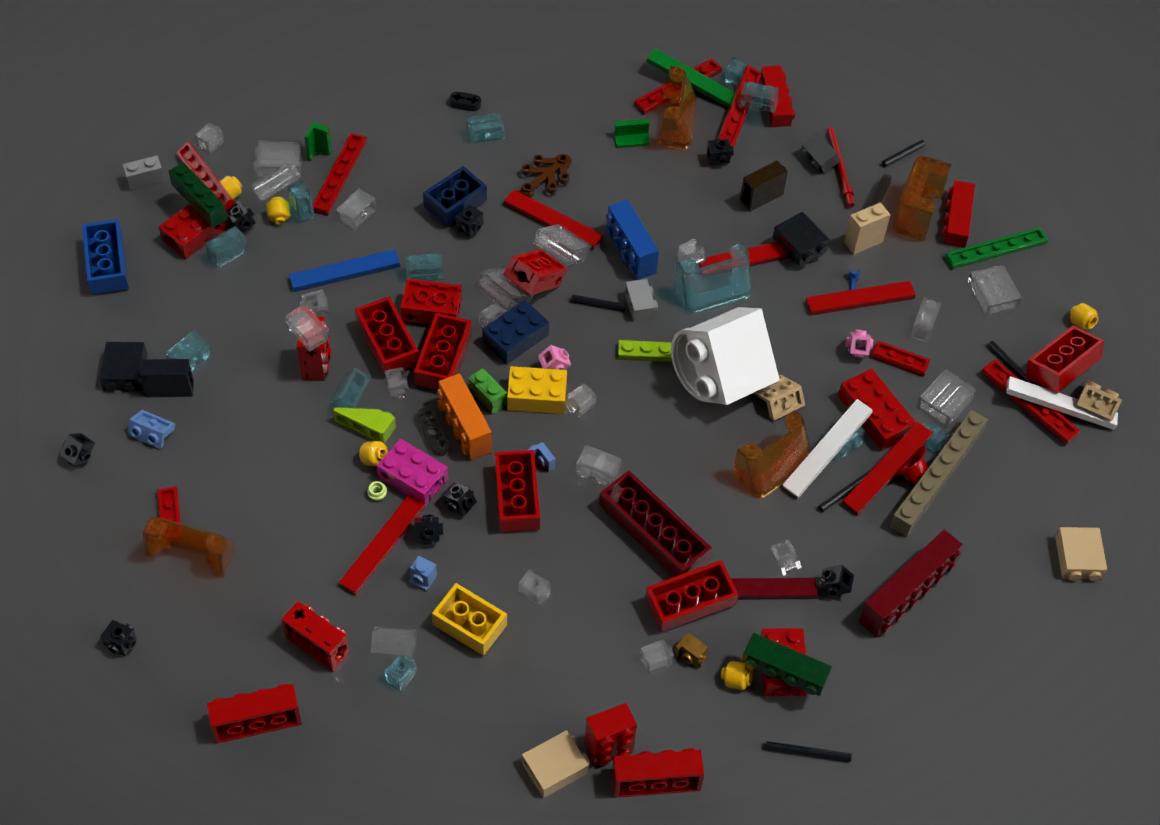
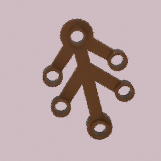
[520,154,572,198]

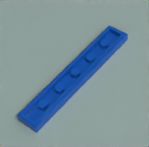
[289,249,400,292]

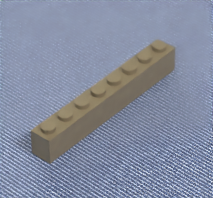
[890,410,988,537]

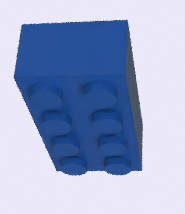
[605,199,659,280]
[82,219,129,295]

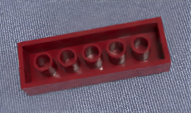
[599,470,712,577]
[859,529,963,638]

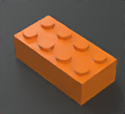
[437,373,492,461]

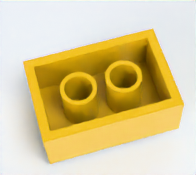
[507,366,567,414]
[432,583,507,656]

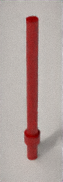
[827,127,855,208]

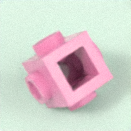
[846,330,873,357]
[538,345,571,370]

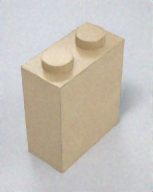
[844,202,890,255]
[1055,527,1107,581]
[522,730,590,798]

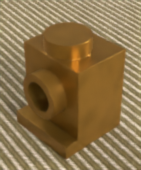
[674,632,708,667]

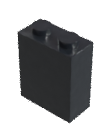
[773,212,830,266]
[100,342,147,391]
[137,359,194,397]

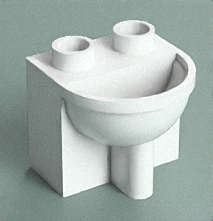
[671,307,780,405]

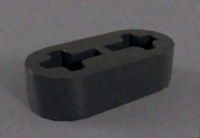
[450,91,481,111]

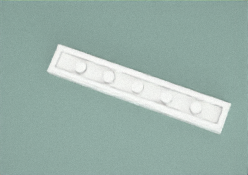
[1006,376,1118,430]
[783,399,873,498]

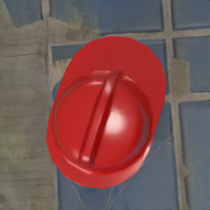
[896,446,928,484]

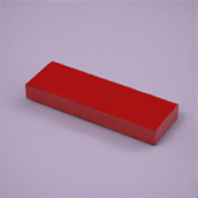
[871,341,931,377]
[157,486,183,543]

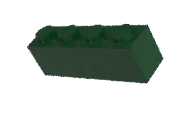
[168,162,227,228]
[741,633,832,697]

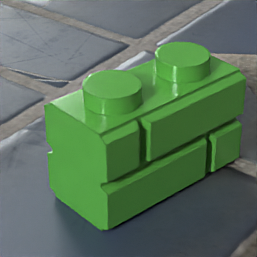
[468,368,507,414]

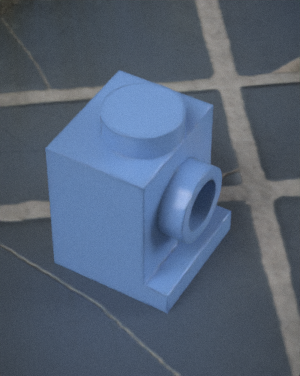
[409,556,437,591]

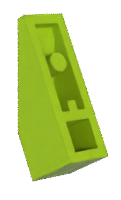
[333,408,396,444]

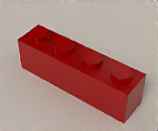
[760,65,795,127]
[942,180,975,248]

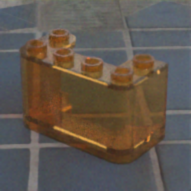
[893,156,951,241]

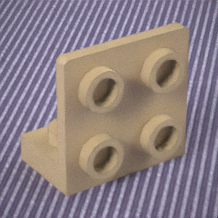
[752,375,805,421]
[1076,381,1122,420]

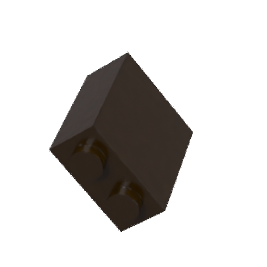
[740,160,788,212]

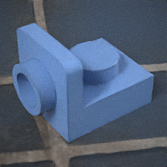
[528,442,556,472]

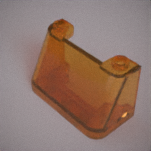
[657,65,697,149]
[732,410,811,498]
[143,517,235,577]

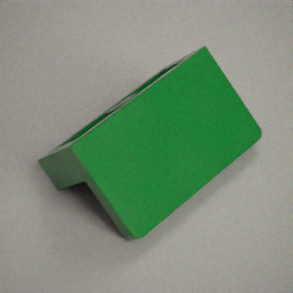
[614,119,651,148]
[304,122,332,161]

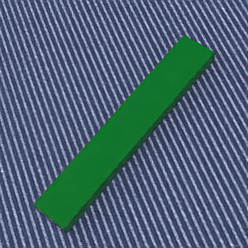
[646,48,735,108]
[944,227,1048,270]

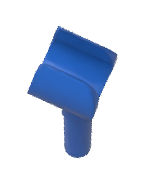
[848,268,860,290]

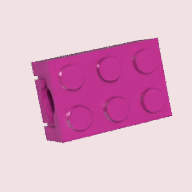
[377,438,449,506]

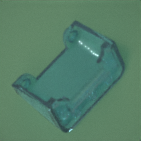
[673,242,752,315]

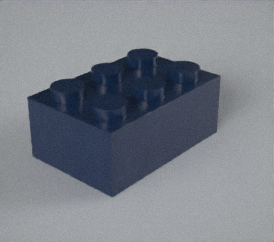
[423,166,487,227]
[482,299,549,364]

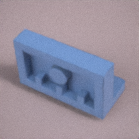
[128,410,176,449]

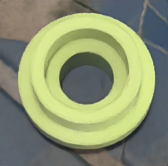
[367,481,387,501]

